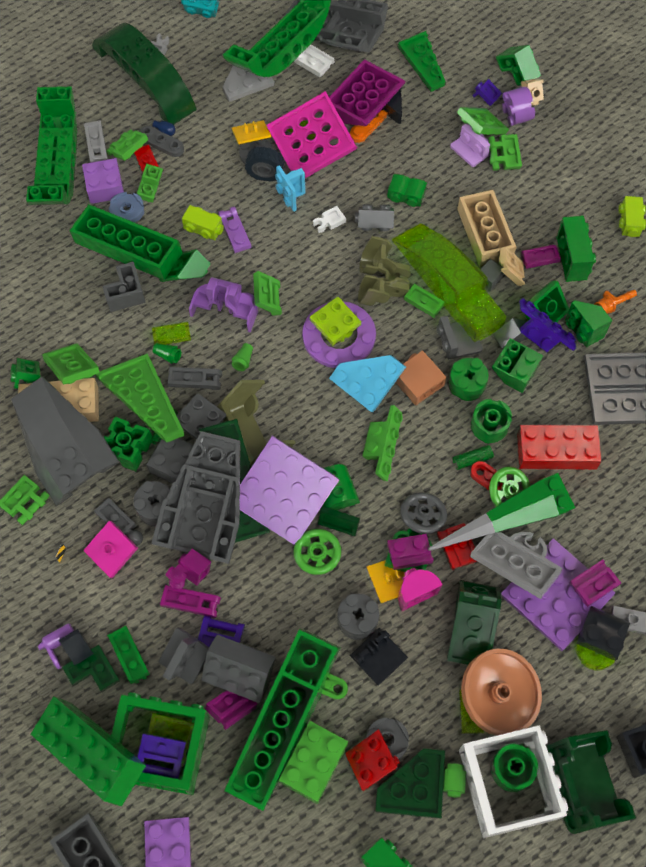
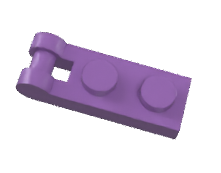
[218,206,251,253]

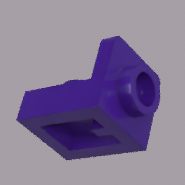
[472,79,502,106]

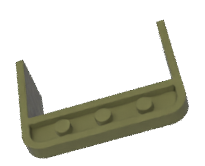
[217,380,296,467]

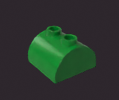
[524,281,569,323]
[321,464,360,511]

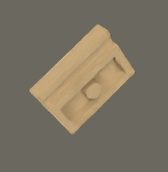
[499,247,525,286]

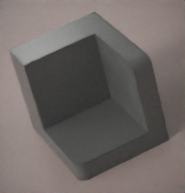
[478,259,503,291]

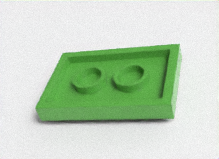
[457,107,509,135]
[42,343,99,385]

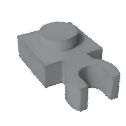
[151,33,169,55]

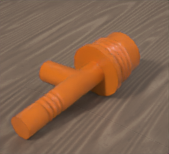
[594,290,637,314]

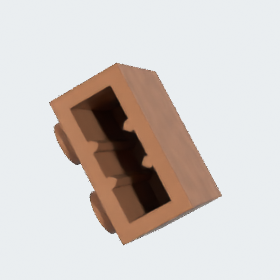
[395,350,447,406]

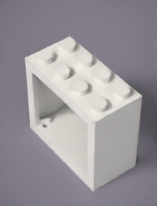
[459,725,568,838]

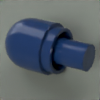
[153,120,176,136]

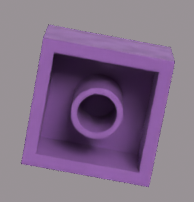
[82,158,124,204]

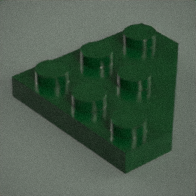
[375,748,445,819]

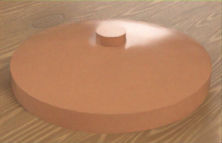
[461,649,542,736]

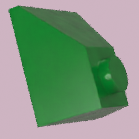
[159,249,211,282]

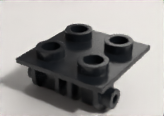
[350,627,408,686]

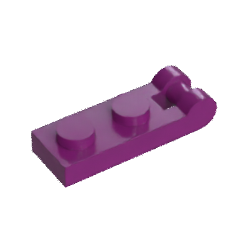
[160,585,221,618]

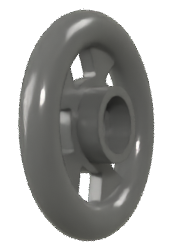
[400,492,447,534]

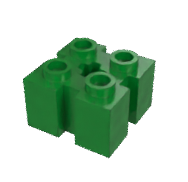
[104,417,152,472]

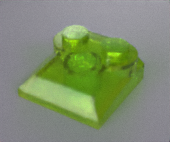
[147,713,194,767]

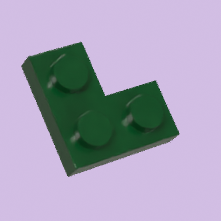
[62,645,120,692]

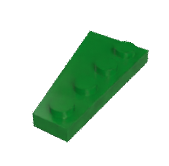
[398,31,446,92]

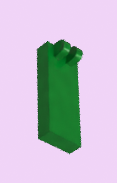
[107,626,150,684]

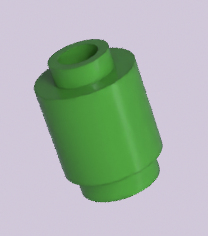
[443,763,466,798]

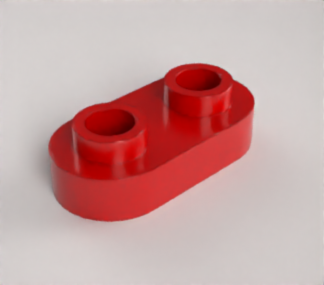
[470,461,503,491]

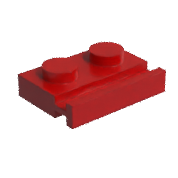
[437,523,477,570]

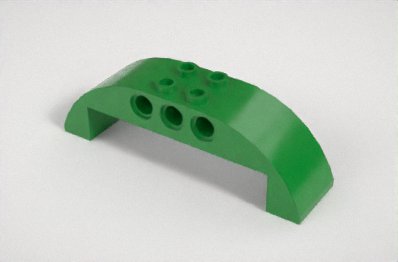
[223,0,331,77]

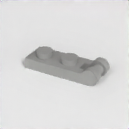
[84,120,108,163]

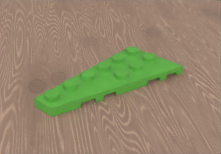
[95,354,185,443]

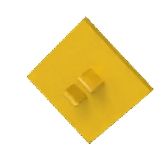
[232,120,271,145]
[367,560,405,603]

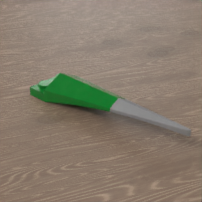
[428,473,576,551]

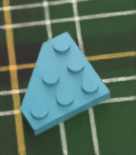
[329,355,406,412]

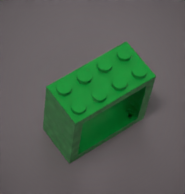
[111,693,210,795]

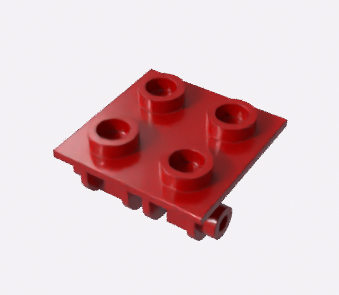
[345,729,400,791]

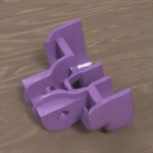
[189,277,258,332]

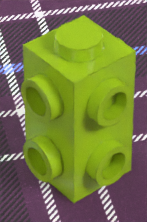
[619,196,646,237]
[182,205,224,241]

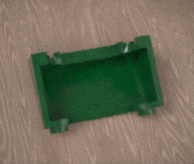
[546,730,636,834]

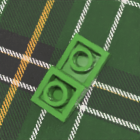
[137,164,163,202]

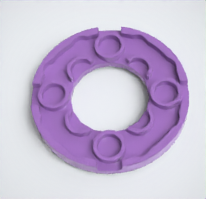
[303,301,376,368]

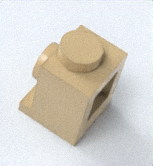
[521,78,544,106]

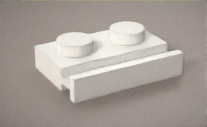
[294,44,334,77]

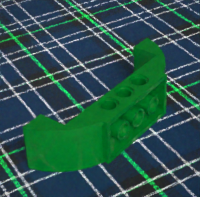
[26,86,77,205]

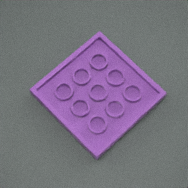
[240,435,339,545]
[501,539,615,651]

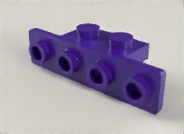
[520,298,576,352]

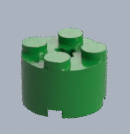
[448,358,489,401]
[471,399,512,444]
[491,744,538,792]

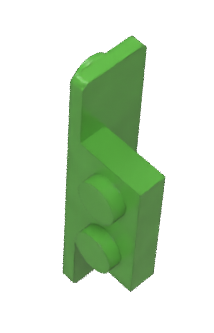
[363,405,403,481]

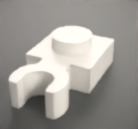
[313,206,346,233]

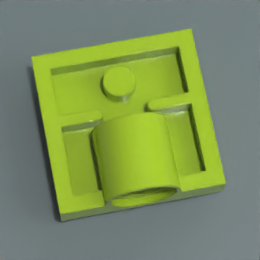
[309,297,361,346]

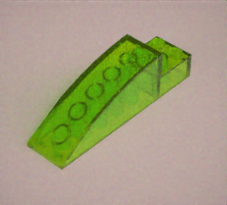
[392,223,507,343]

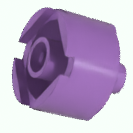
[502,86,535,126]

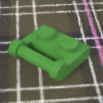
[253,271,282,316]

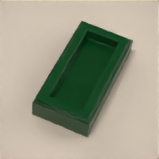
[318,506,360,536]

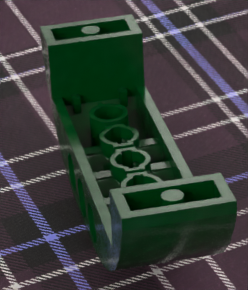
[92,23,197,125]

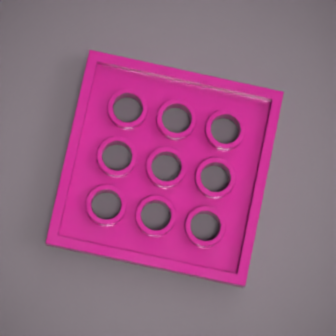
[266,91,357,178]

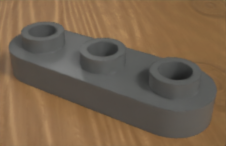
[139,126,184,157]

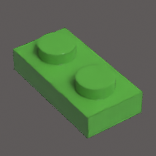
[404,284,445,318]

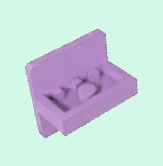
[450,124,490,167]

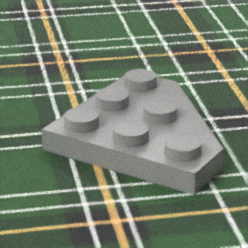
[223,49,274,102]

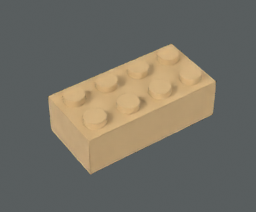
[457,190,516,267]
[18,378,99,422]

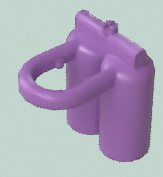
[38,623,74,669]

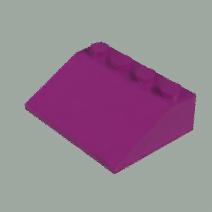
[329,59,405,126]

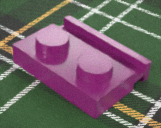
[387,534,434,570]
[569,560,621,607]
[205,690,258,730]

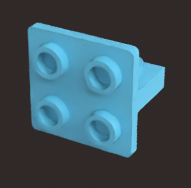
[275,165,305,212]

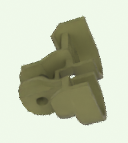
[358,236,411,306]

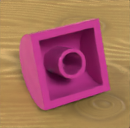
[398,568,442,611]

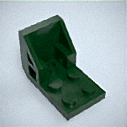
[447,580,502,665]

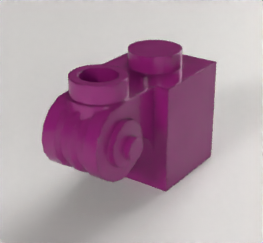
[165,549,211,590]

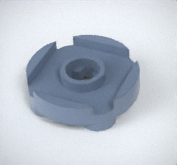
[109,192,145,223]

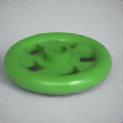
[489,467,530,507]
[293,529,341,575]

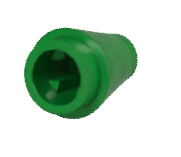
[152,343,181,364]

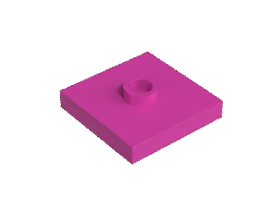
[84,521,138,578]

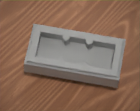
[611,606,646,635]

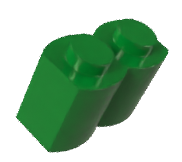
[387,174,427,207]

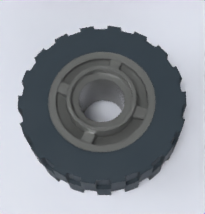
[245,147,285,182]

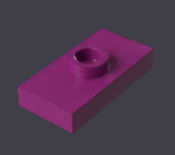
[521,244,561,269]

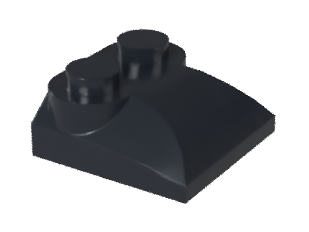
[576,606,630,661]

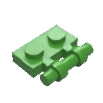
[106,129,148,161]
[488,134,522,171]
[0,475,50,525]

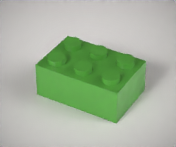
[279,721,348,804]

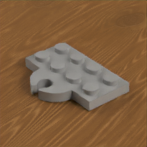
[470,532,563,599]

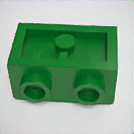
[10,358,40,389]

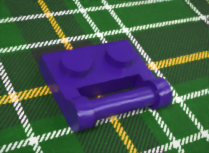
[198,615,245,647]
[137,733,186,779]

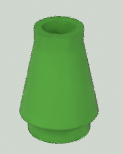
[232,343,253,371]

